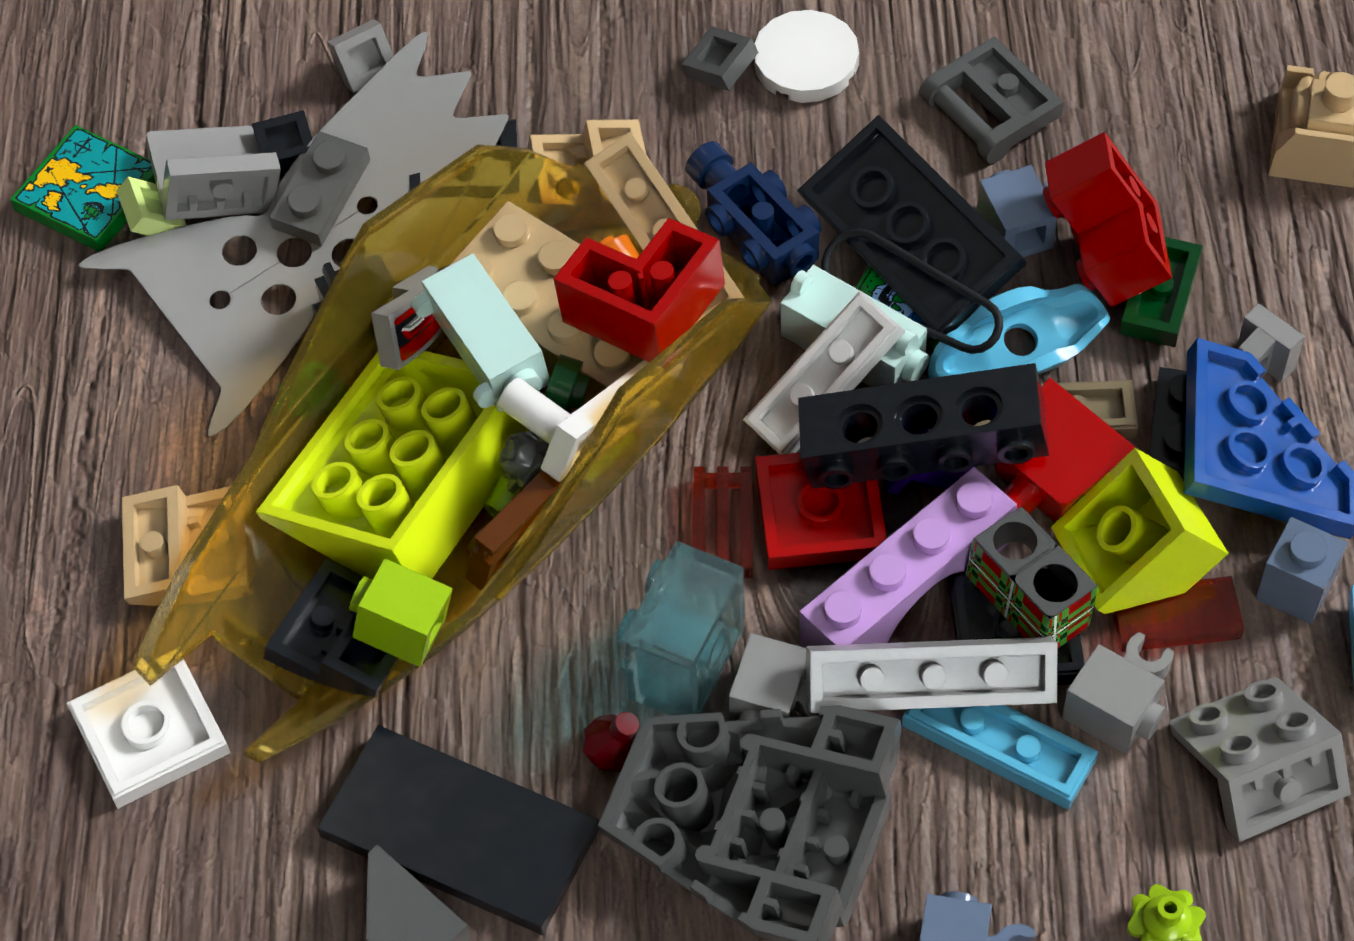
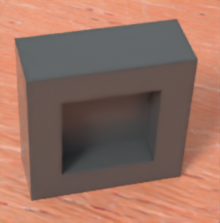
[682,26,759,91]

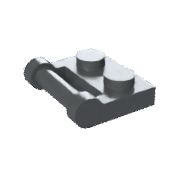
[919,36,1064,164]

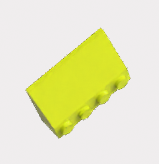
[256,351,528,579]

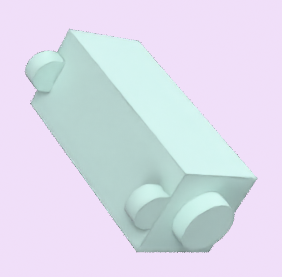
[411,253,550,412]
[781,265,930,387]

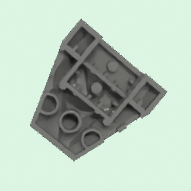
[598,705,902,941]

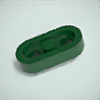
[545,354,591,414]

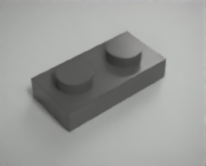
[269,131,371,246]

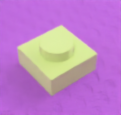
[117,177,187,236]

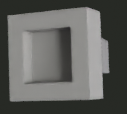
[327,19,394,93]
[1236,304,1305,382]

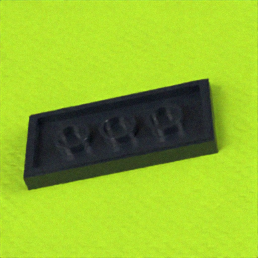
[797,115,1027,335]
[317,725,599,936]

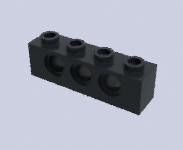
[798,363,1049,489]

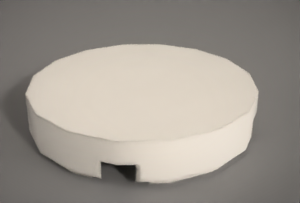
[754,10,859,103]

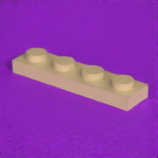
[584,131,750,338]

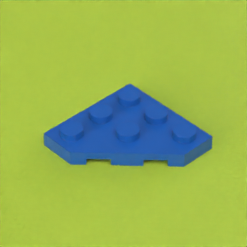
[1184,338,1354,539]

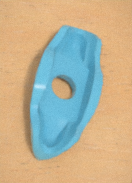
[928,284,1110,378]

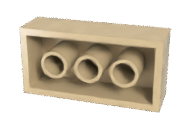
[449,201,694,404]

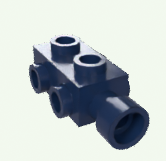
[685,141,821,286]

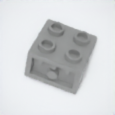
[146,126,281,220]
[1169,677,1351,842]

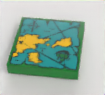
[10,125,156,252]

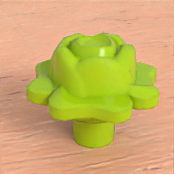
[1127,884,1206,941]

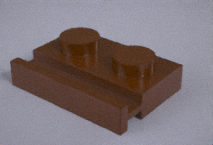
[466,470,572,593]

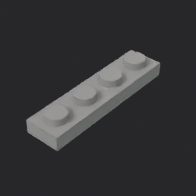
[806,637,1058,713]

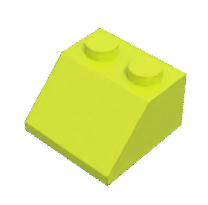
[1051,448,1229,614]

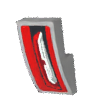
[371,266,442,370]

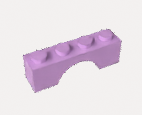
[799,467,1017,648]

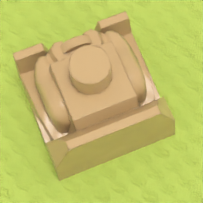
[1268,65,1354,188]

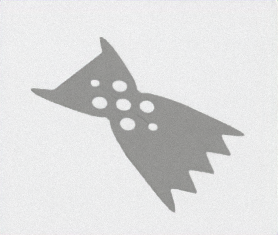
[79,32,582,437]

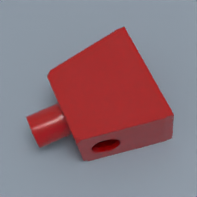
[995,377,1136,522]

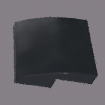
[263,557,400,697]

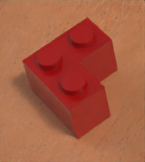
[1043,132,1172,307]
[553,218,725,368]

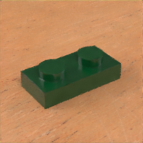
[1119,237,1203,347]

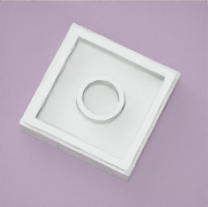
[67,649,231,809]

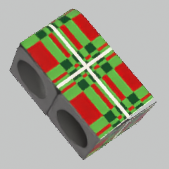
[964,506,1098,648]

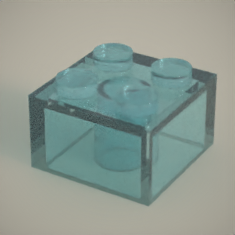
[617,541,745,715]

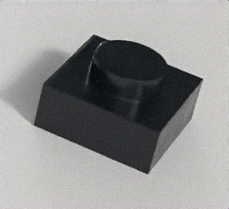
[252,110,312,174]

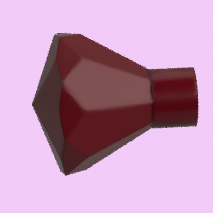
[583,712,639,772]

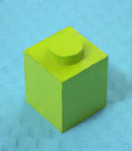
[349,558,453,667]

